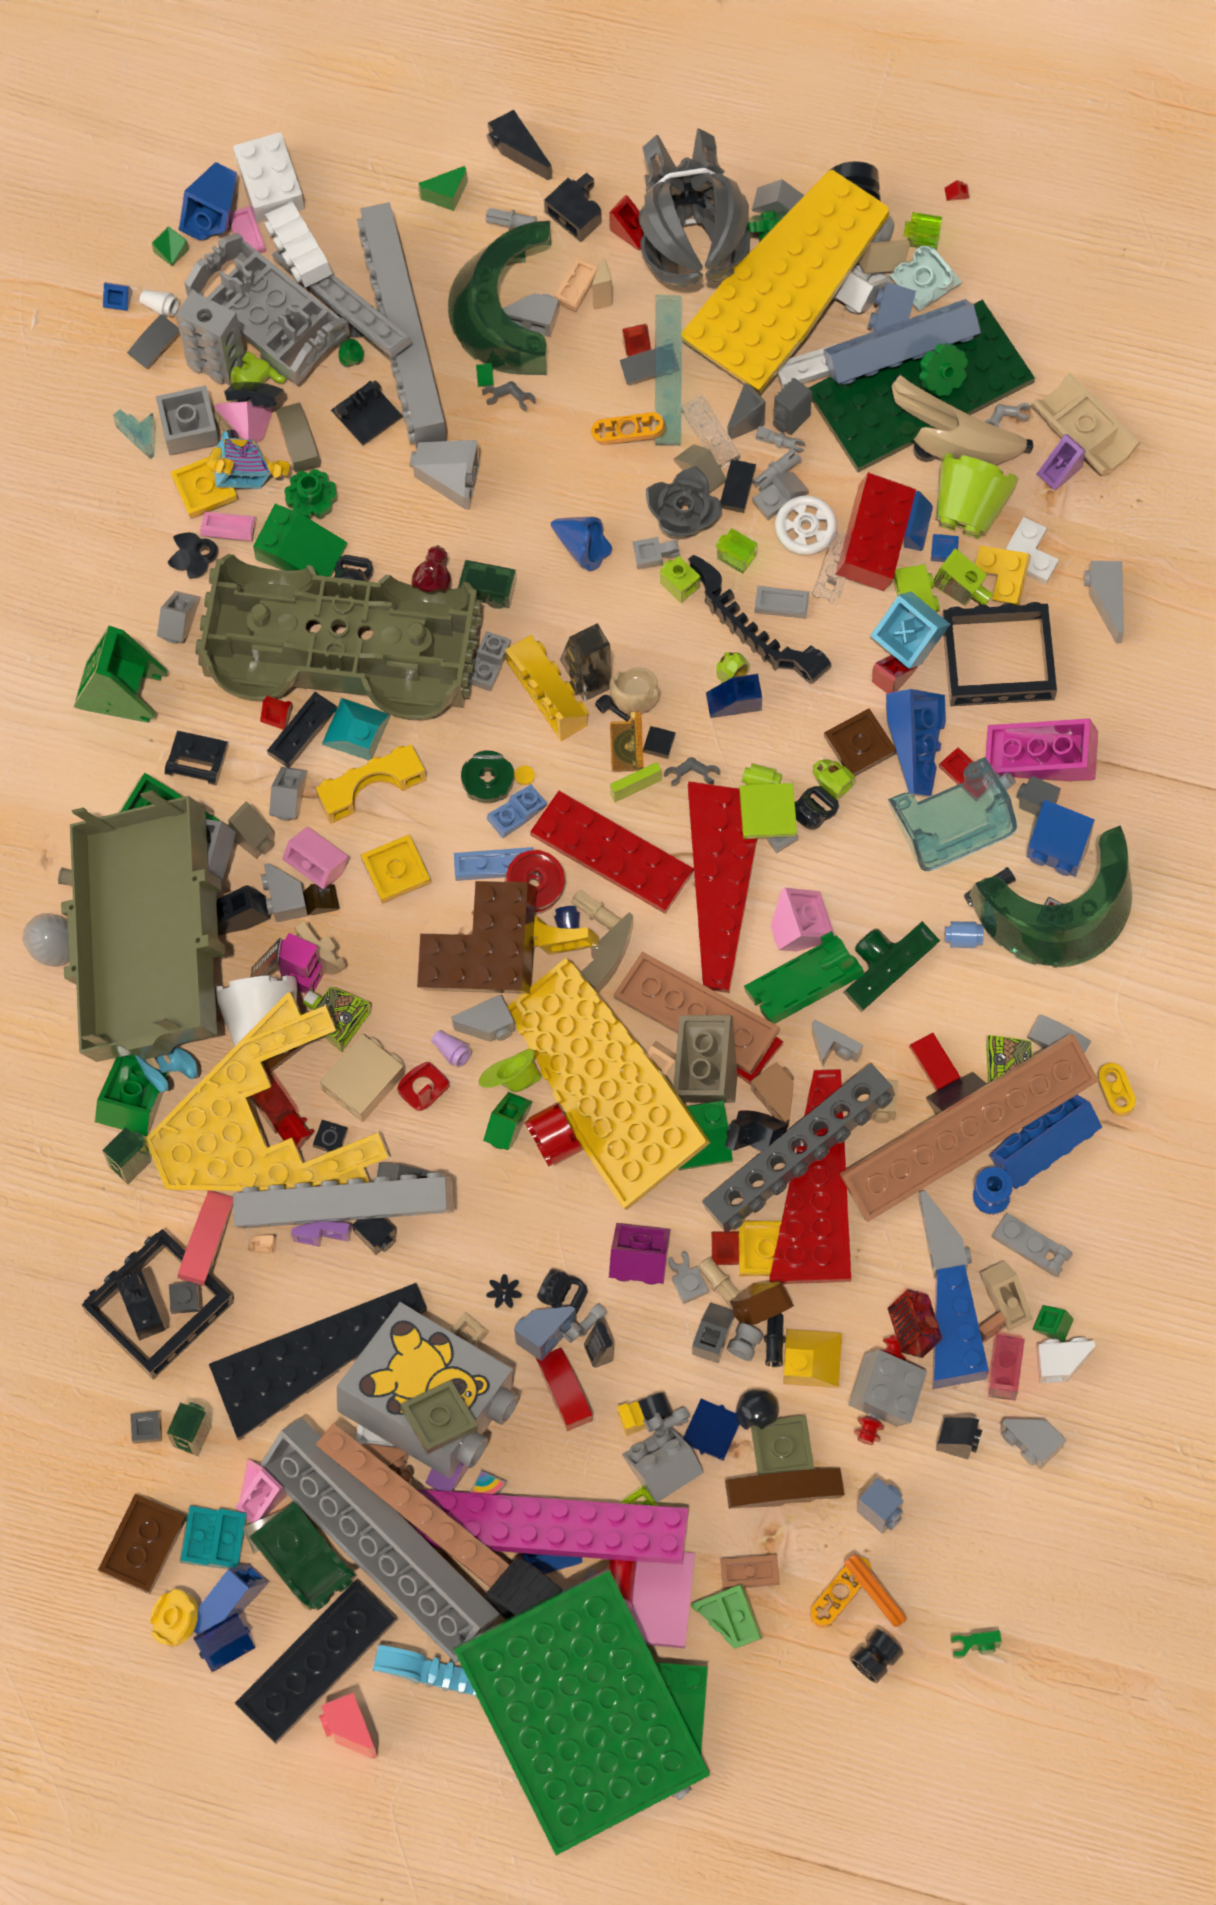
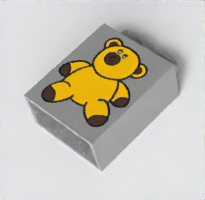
[337,1302,519,1479]

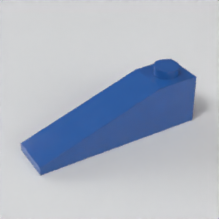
[886,689,946,797]

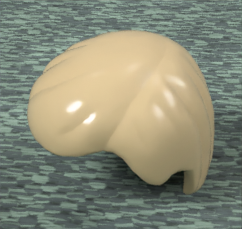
[609,667,660,715]

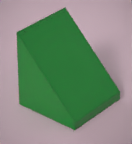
[476,363,494,387]

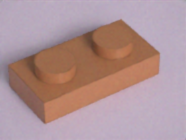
[720,1555,780,1590]

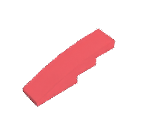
[177,1190,233,1286]

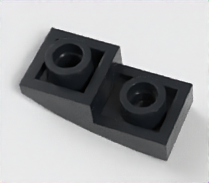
[224,382,285,408]

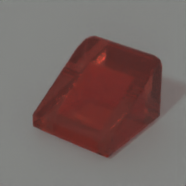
[622,324,651,357]
[711,1231,739,1265]

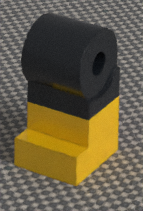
[617,1392,673,1436]

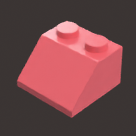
[319,1693,378,1759]

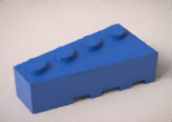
[932,1265,989,1390]

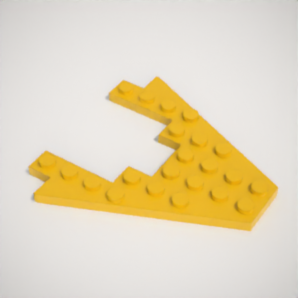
[145,991,390,1191]

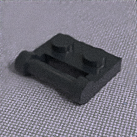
[164,730,229,785]

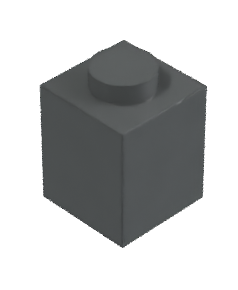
[1017,776,1061,816]

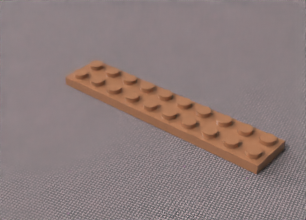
[839,1033,1099,1222]

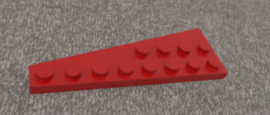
[688,781,758,993]
[769,1069,851,1284]

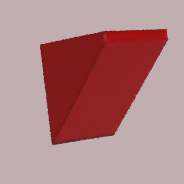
[944,180,970,201]

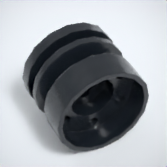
[830,161,881,202]

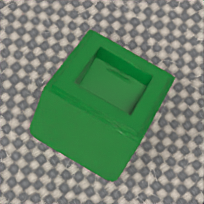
[1032,1305,1074,1342]

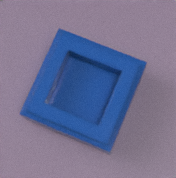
[931,534,959,562]

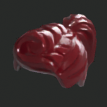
[411,545,450,593]

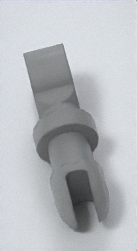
[755,426,806,453]

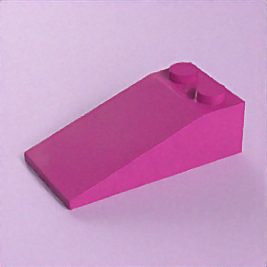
[985,718,1098,781]

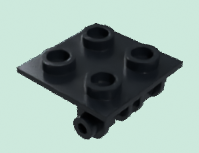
[331,380,403,446]

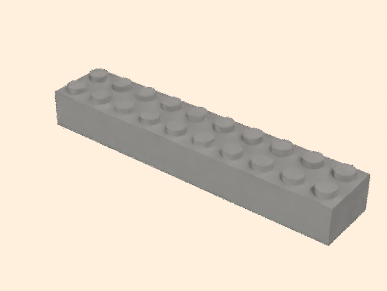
[357,202,446,450]
[260,1418,499,1663]

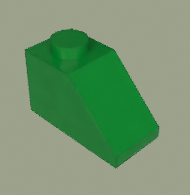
[483,1092,533,1151]

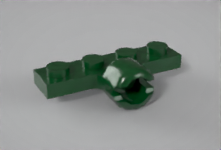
[843,921,940,1012]

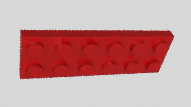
[530,790,694,914]

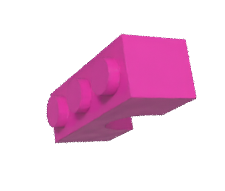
[277,933,324,995]

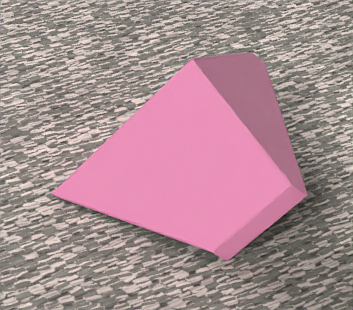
[214,402,274,442]
[235,1459,286,1523]

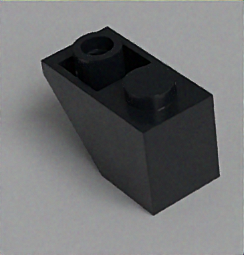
[936,1417,982,1460]

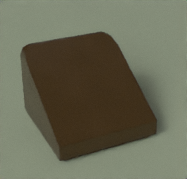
[303,884,340,915]

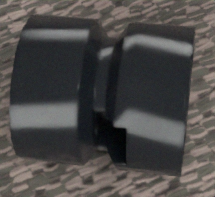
[850,1629,904,1684]

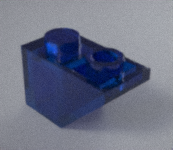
[706,674,762,718]

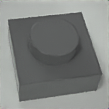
[169,1282,199,1314]
[130,1411,161,1444]

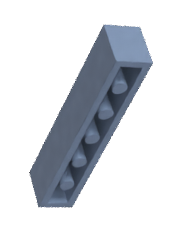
[823,299,981,384]

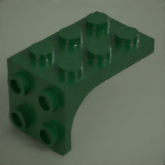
[249,1501,355,1611]

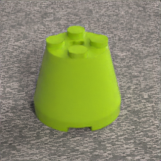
[937,453,1018,539]

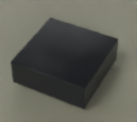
[643,726,676,759]

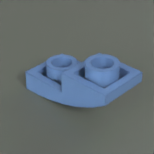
[487,784,547,838]

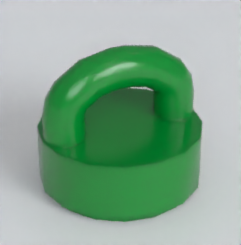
[338,338,364,367]

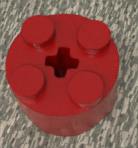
[524,1102,583,1167]

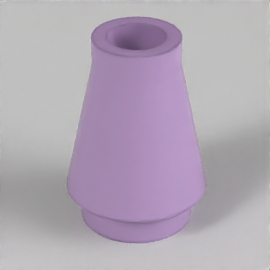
[431,1030,472,1067]

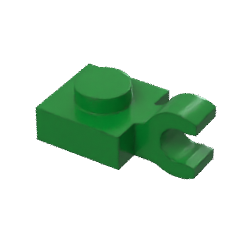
[951,1630,1002,1659]

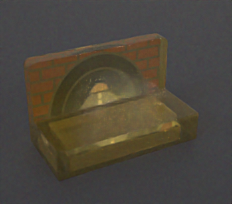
[610,712,643,772]

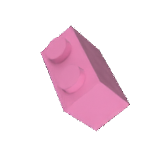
[282,826,349,889]

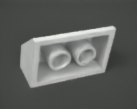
[833,261,892,313]

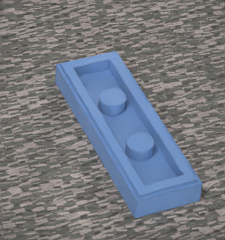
[454,847,534,881]

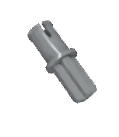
[486,208,537,233]

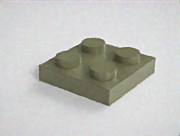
[401,1380,478,1454]
[751,1415,814,1475]

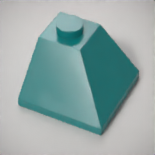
[322,698,391,761]

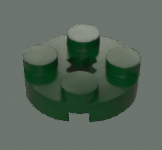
[461,750,514,803]

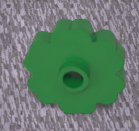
[747,210,788,242]
[919,343,968,396]
[284,469,337,519]

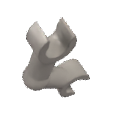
[984,403,1031,427]
[562,1303,607,1343]
[643,1407,691,1433]

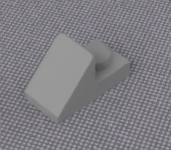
[752,472,809,520]
[812,1020,863,1067]

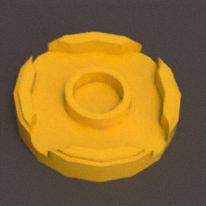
[150,1589,198,1647]

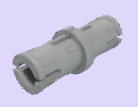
[752,448,801,492]

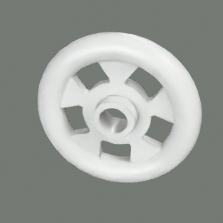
[775,495,837,555]

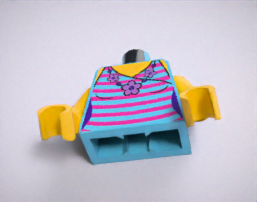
[207,430,290,489]

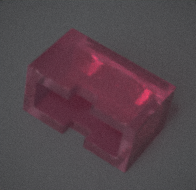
[988,1334,1025,1401]

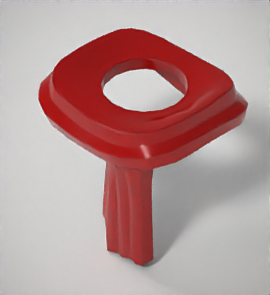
[397,1062,450,1111]

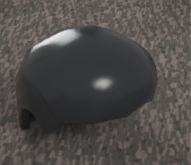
[735,1389,780,1430]

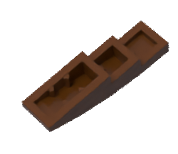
[725,1468,845,1509]

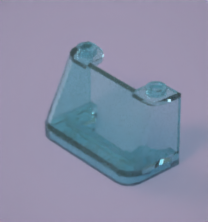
[888,757,1017,871]

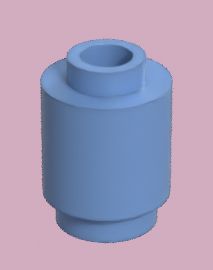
[945,921,984,948]

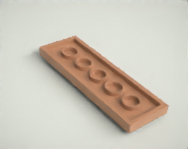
[613,952,780,1075]

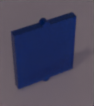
[683,1399,740,1461]
[193,1613,256,1672]

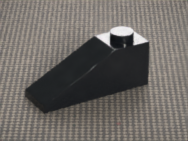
[487,109,552,180]
[216,885,269,935]

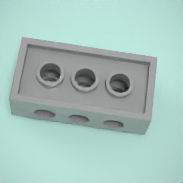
[176,291,245,386]

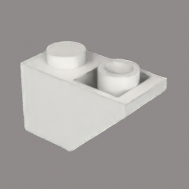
[1037,1338,1095,1384]

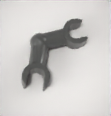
[482,381,536,412]
[664,757,720,786]

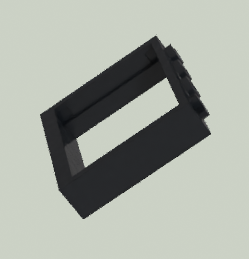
[942,602,1057,707]
[82,1229,233,1380]

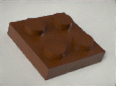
[824,708,897,776]

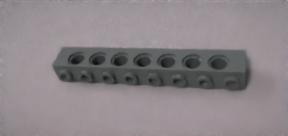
[702,1063,895,1234]

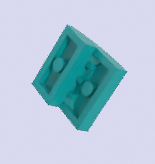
[179,1506,247,1569]

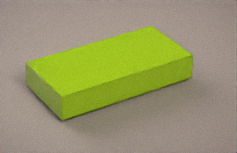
[610,762,662,802]

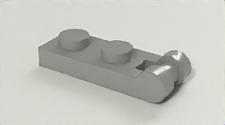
[992,1213,1073,1277]

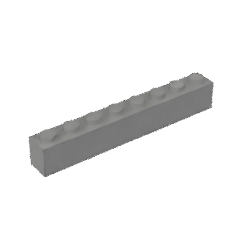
[233,1172,454,1229]

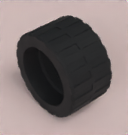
[486,1558,563,1620]

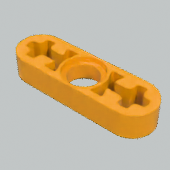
[591,412,666,445]
[810,1557,872,1628]

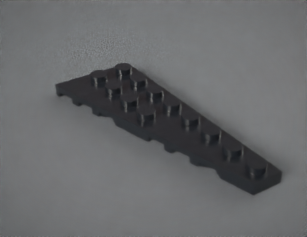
[209,1283,427,1441]

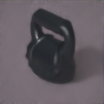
[334,554,373,581]
[795,786,839,830]
[537,1268,588,1314]

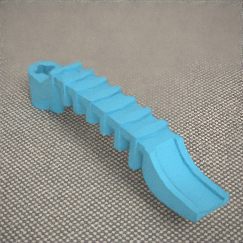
[372,1645,477,1698]

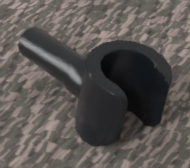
[595,695,631,722]

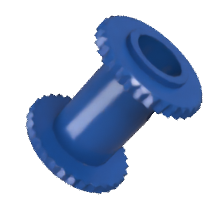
[972,1166,1014,1215]

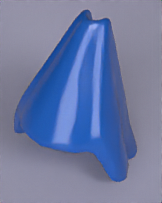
[551,516,612,571]

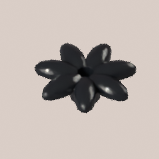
[486,1274,522,1308]

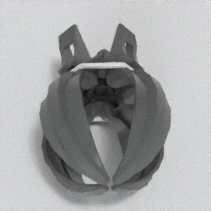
[639,128,750,287]

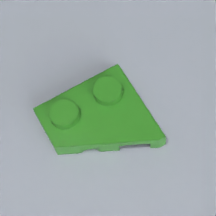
[691,1584,763,1649]

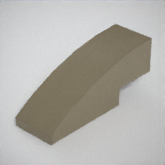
[275,402,320,472]
[581,912,633,993]

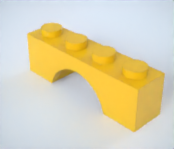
[315,744,426,824]

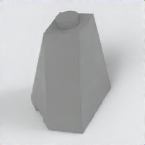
[410,440,480,510]

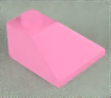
[771,888,835,952]

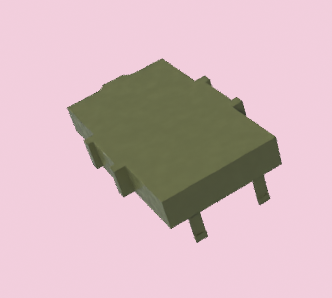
[61,791,225,1062]

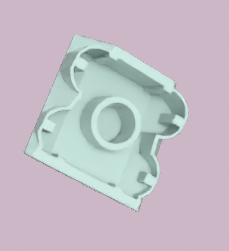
[890,246,962,311]

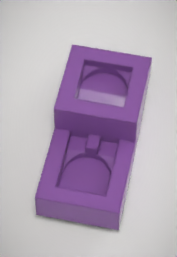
[291,1222,352,1247]

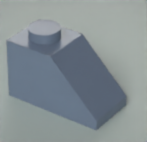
[514,1306,577,1361]

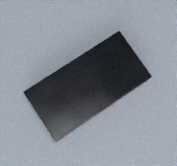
[720,459,756,513]

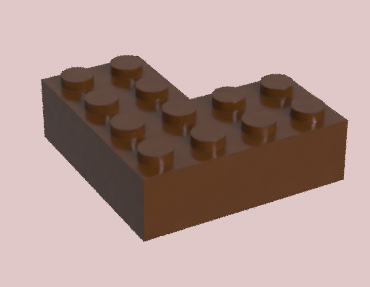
[417,881,536,994]

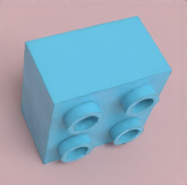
[870,591,950,669]

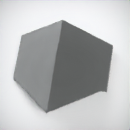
[727,383,766,439]

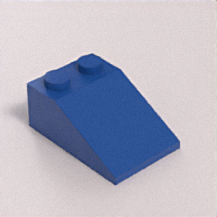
[1026,799,1095,877]

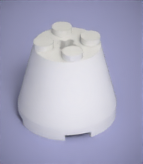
[215,975,298,1054]

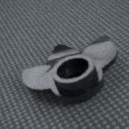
[168,532,218,579]

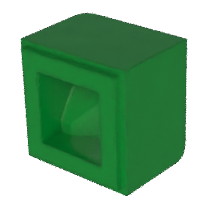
[152,226,189,266]

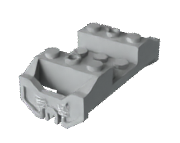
[185,233,350,385]

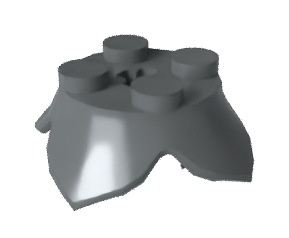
[646,466,722,537]

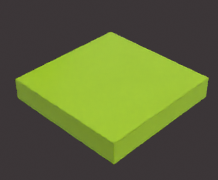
[739,783,797,839]

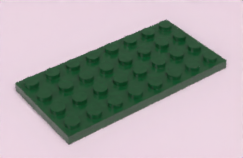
[808,299,1035,473]

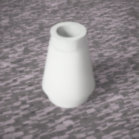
[140,290,179,317]

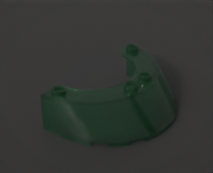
[448,221,552,375]
[969,825,1132,968]

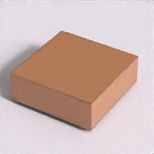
[979,1311,1006,1342]

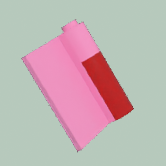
[608,1552,695,1649]

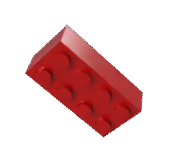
[835,472,916,591]

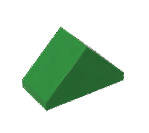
[418,165,468,211]

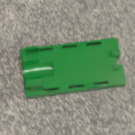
[744,931,864,1024]

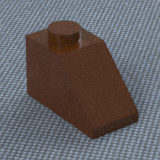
[729,1282,794,1325]

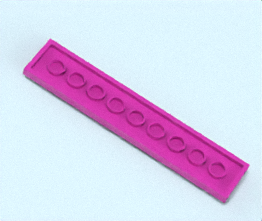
[404,1489,689,1565]

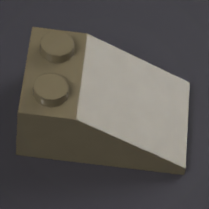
[673,1015,737,1103]

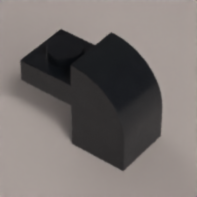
[725,1111,788,1152]

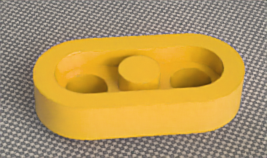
[1098,1063,1136,1116]

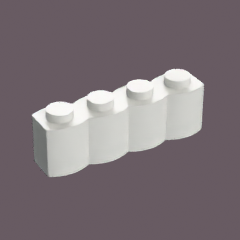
[264,201,332,288]

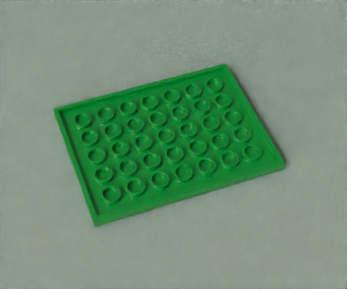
[453,1568,710,1856]

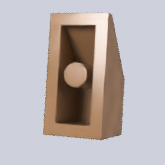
[751,1062,794,1128]

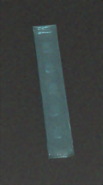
[655,295,682,446]

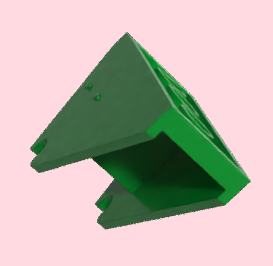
[73,625,168,723]

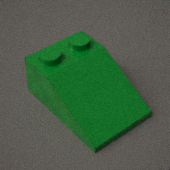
[253,503,348,577]
[95,1054,170,1137]
[655,1662,708,1755]

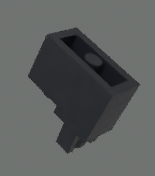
[544,172,602,242]
[115,1270,165,1341]

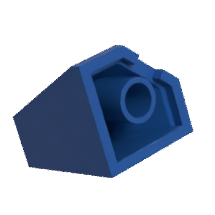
[179,162,237,241]

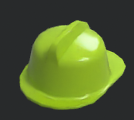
[478,1049,541,1092]

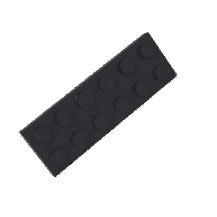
[235,1580,397,1744]

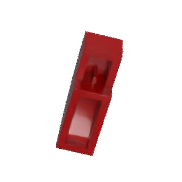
[536,1348,593,1431]

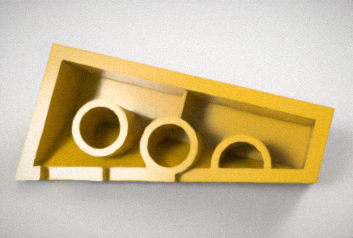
[504,635,589,741]

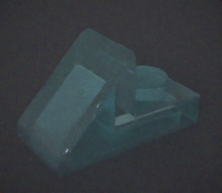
[113,409,156,459]

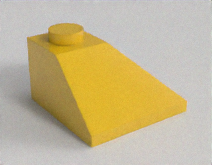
[783,1329,842,1388]

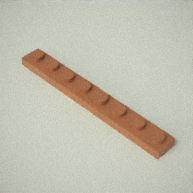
[315,1423,509,1588]

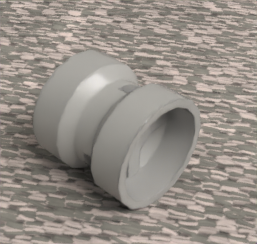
[727,1323,764,1361]

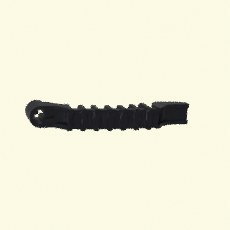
[688,555,832,684]

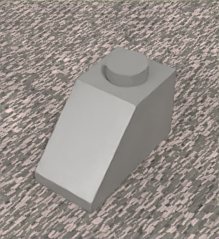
[501,293,559,337]
[157,591,200,643]
[269,767,307,820]
[451,995,515,1042]

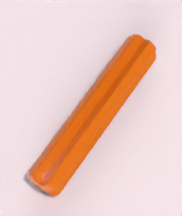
[844,1554,907,1627]

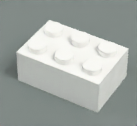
[233,132,305,223]

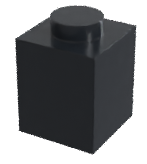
[352,1218,396,1255]

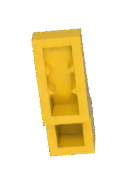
[533,915,598,955]

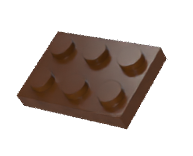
[98,1494,187,1595]

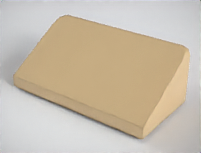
[859,240,910,274]
[593,259,613,309]

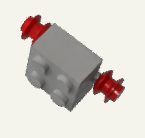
[848,1335,927,1445]

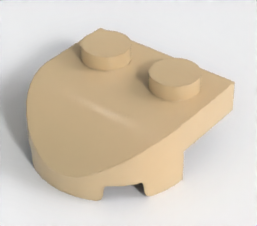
[294,921,345,974]

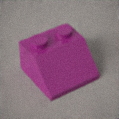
[609,1223,671,1285]

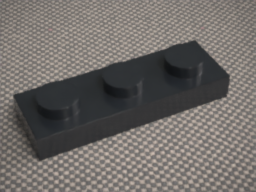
[267,692,337,768]

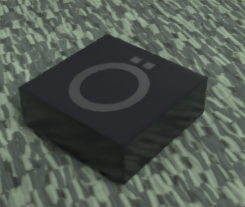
[313,1120,348,1152]

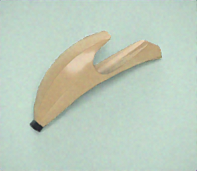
[892,374,1034,465]

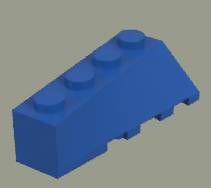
[990,1094,1102,1189]

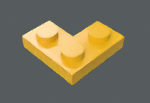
[975,545,1031,605]

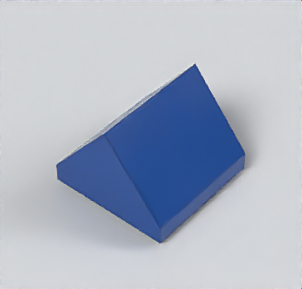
[103,282,132,311]

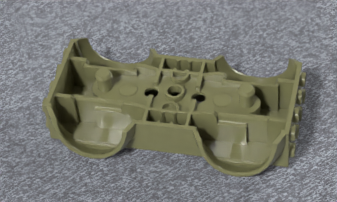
[195,554,483,720]

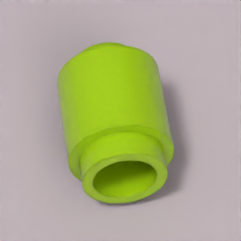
[742,763,782,785]

